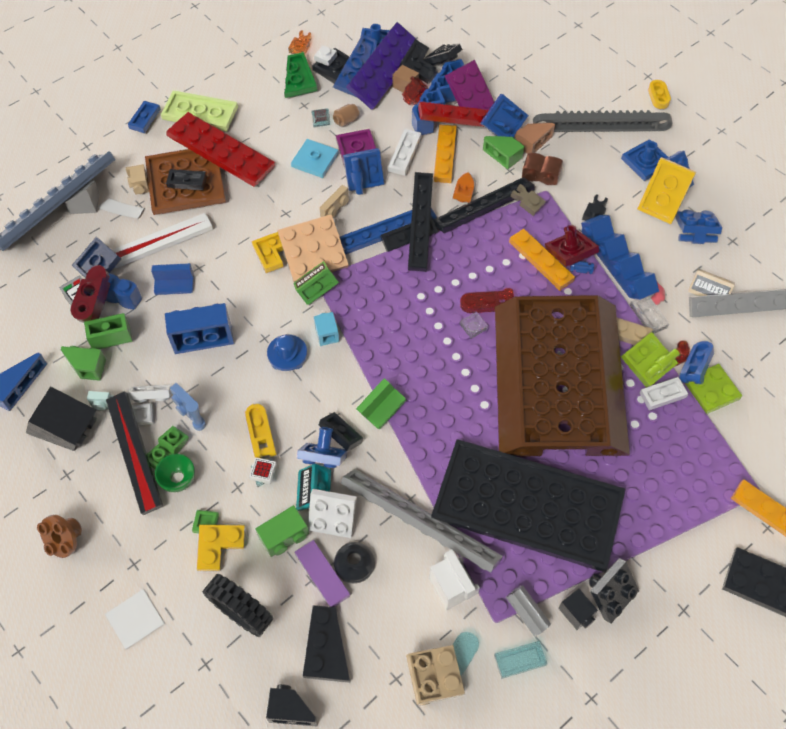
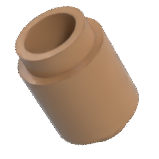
[333,104,359,127]

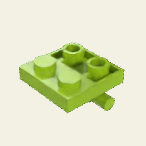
[621,332,680,388]

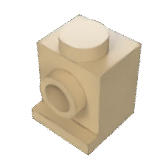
[126,164,149,195]

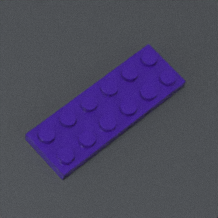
[346,22,417,110]

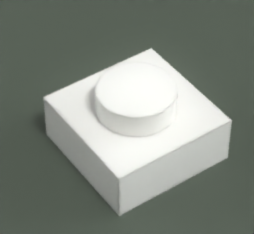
[314,45,337,66]

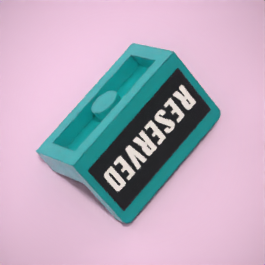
[296,463,331,511]

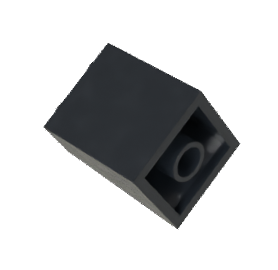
[26,386,97,451]

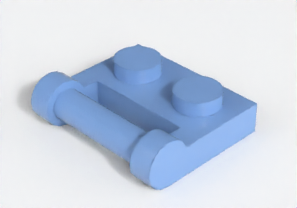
[170,383,206,431]

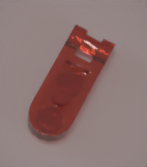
[460,288,514,313]

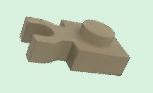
[511,184,546,216]

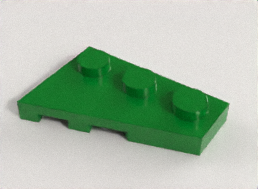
[284,52,317,98]

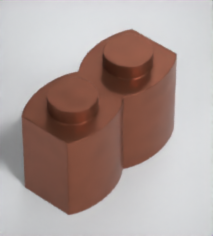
[522,152,563,185]

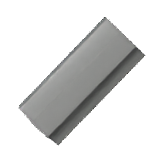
[506,585,551,636]

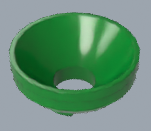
[155,454,195,492]

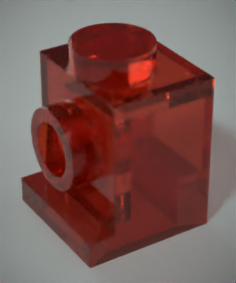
[402,76,429,105]

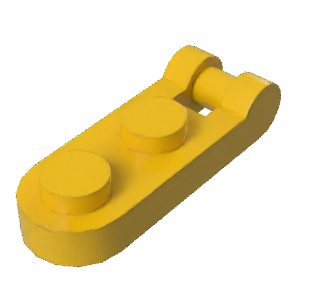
[245,404,277,459]

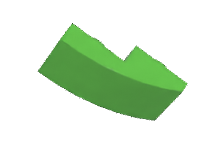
[147,426,189,469]

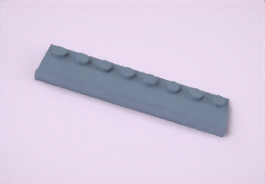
[0,151,115,251]

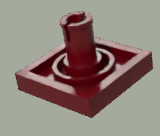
[545,225,599,267]

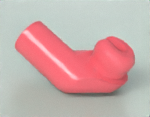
[651,282,665,305]

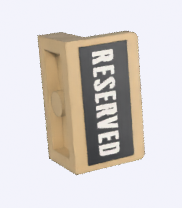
[688,268,735,296]

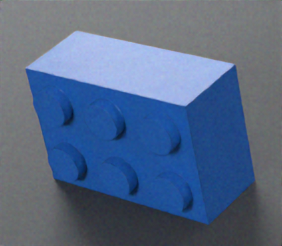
[165,303,234,354]

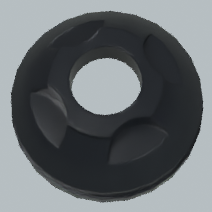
[334,542,375,584]

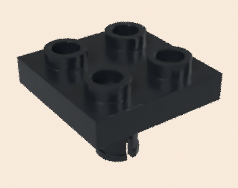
[589,558,639,624]

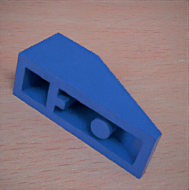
[0,352,47,411]

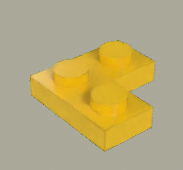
[251,232,283,273]
[197,525,245,571]

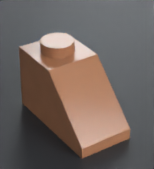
[515,123,555,154]

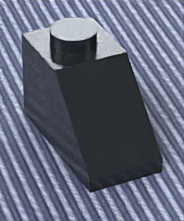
[266,685,318,727]

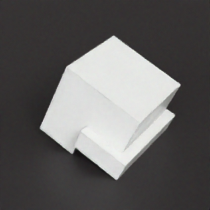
[429,549,480,610]

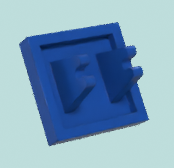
[480,94,529,138]

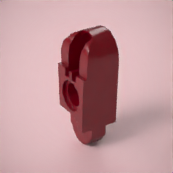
[70,265,110,323]

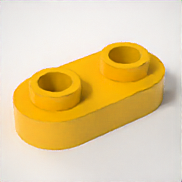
[648,80,671,109]

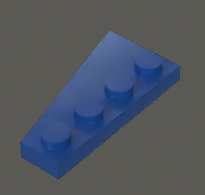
[332,34,377,97]

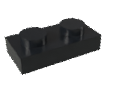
[166,169,207,190]
[318,412,363,452]

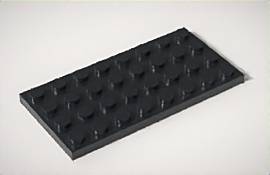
[431,439,626,573]

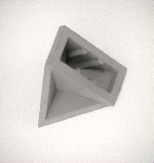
[64,180,99,214]

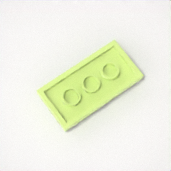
[161,90,238,132]

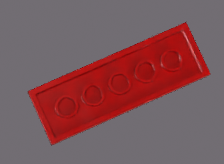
[166,112,275,187]

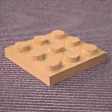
[278,214,349,282]

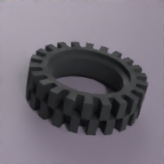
[202,574,273,637]

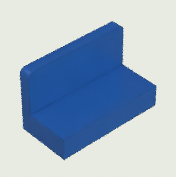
[151,263,194,295]

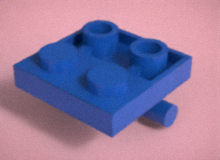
[343,148,384,195]
[675,210,722,244]

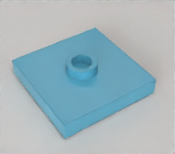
[291,139,339,178]

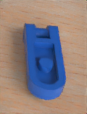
[680,341,714,384]

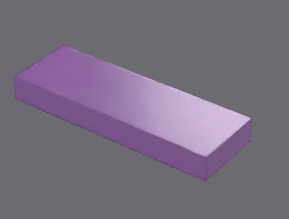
[294,540,350,607]

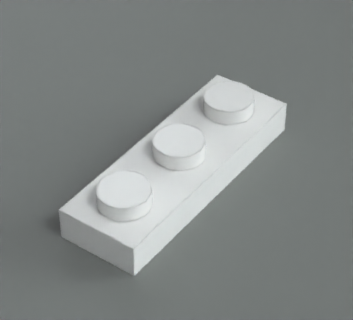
[388,129,421,176]

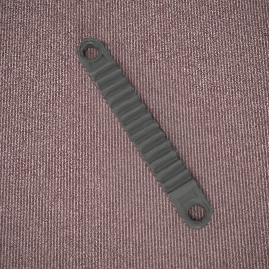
[533,110,672,132]

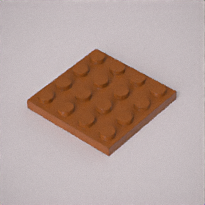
[145,149,226,215]

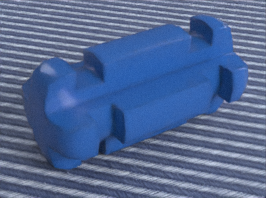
[570,261,594,274]

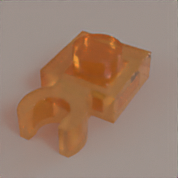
[288,30,312,54]

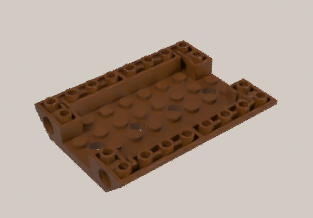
[495,295,630,456]

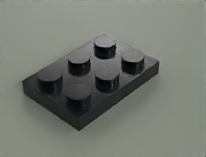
[722,547,786,617]

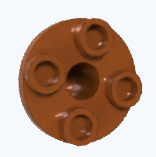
[37,515,82,558]

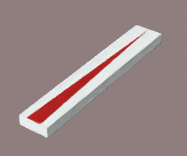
[112,213,213,270]

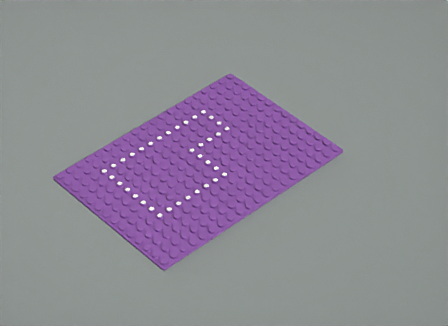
[322,191,761,623]

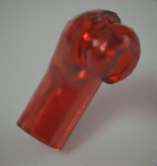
[674,340,690,367]

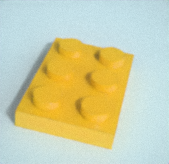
[637,157,696,224]

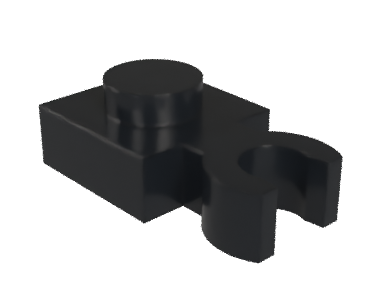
[582,194,608,221]

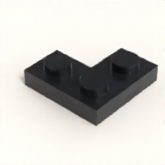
[399,39,436,84]

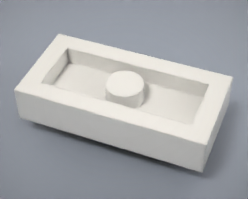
[640,377,688,410]
[127,384,172,403]

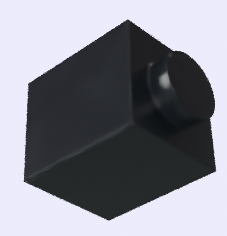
[558,589,598,630]

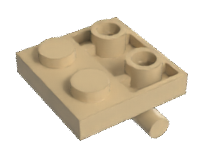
[406,645,465,706]

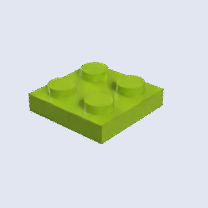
[685,364,742,414]

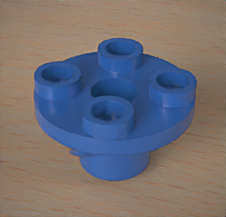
[267,334,307,371]

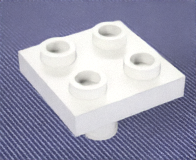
[308,489,356,538]

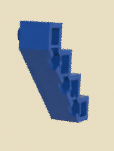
[412,59,464,135]
[581,215,659,300]

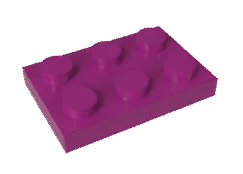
[445,60,494,110]
[336,128,376,168]

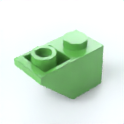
[61,346,106,381]

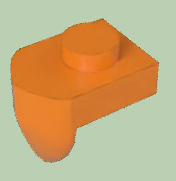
[452,172,474,203]

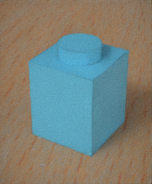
[313,312,339,346]

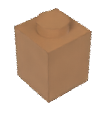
[393,65,420,95]

